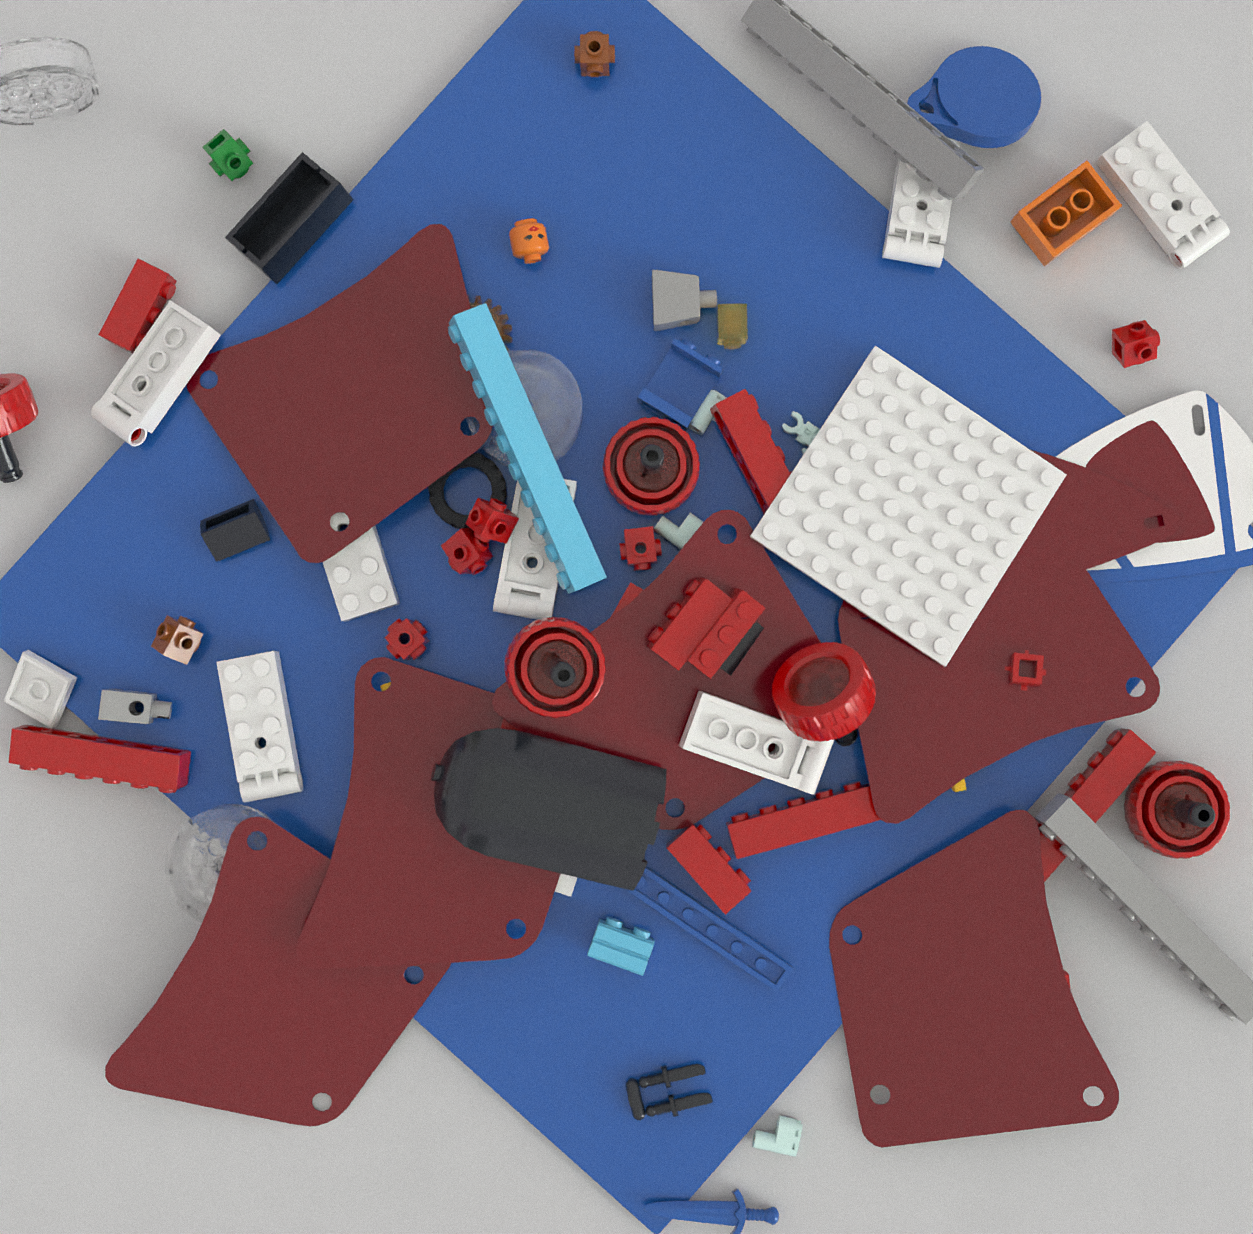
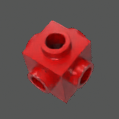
[1112,320,1160,368]
[465,498,519,544]
[619,526,662,571]
[441,528,494,575]
[384,618,430,660]
[1005,650,1046,691]

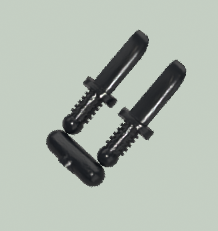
[626,1064,713,1120]

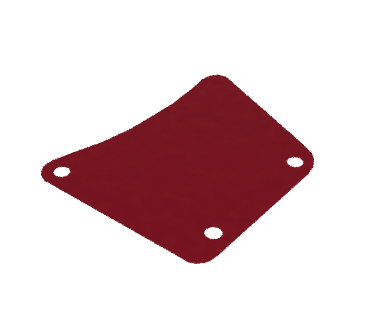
[186,224,493,563]
[492,510,846,830]
[838,555,1160,824]
[296,657,560,970]
[829,810,1119,1148]
[105,816,451,1127]

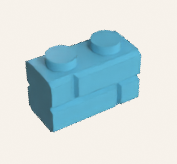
[587,917,655,976]

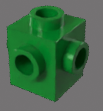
[202,129,253,181]

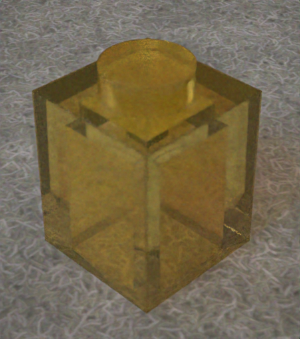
[716,304,748,349]

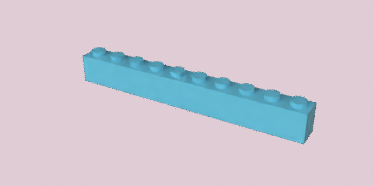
[448,303,607,594]

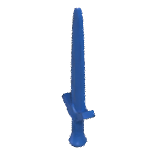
[644,1188,779,1234]

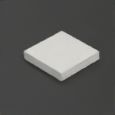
[4,650,77,729]

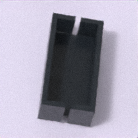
[225,152,354,284]

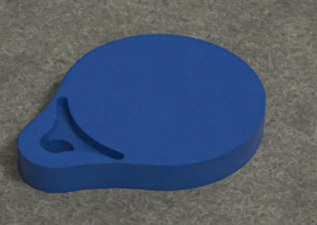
[907,46,1042,148]

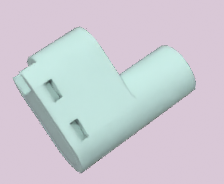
[689,390,727,435]
[653,512,703,550]
[752,1115,803,1157]

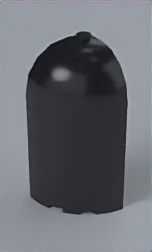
[431,728,667,891]

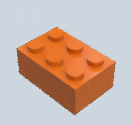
[1010,160,1122,267]

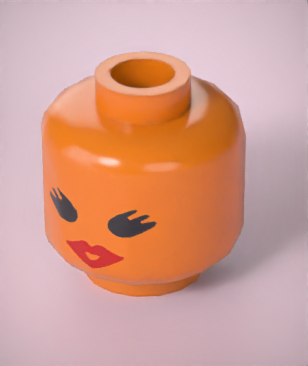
[509,218,549,264]

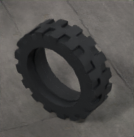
[428,453,507,529]

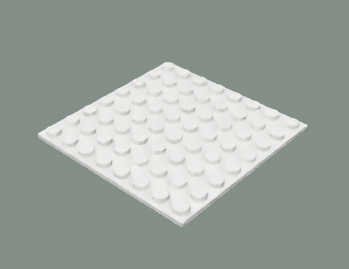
[750,346,1067,667]

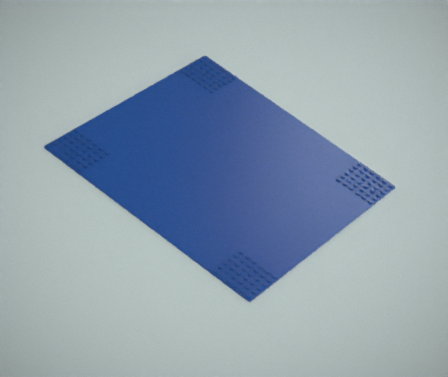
[0,0,1253,1234]

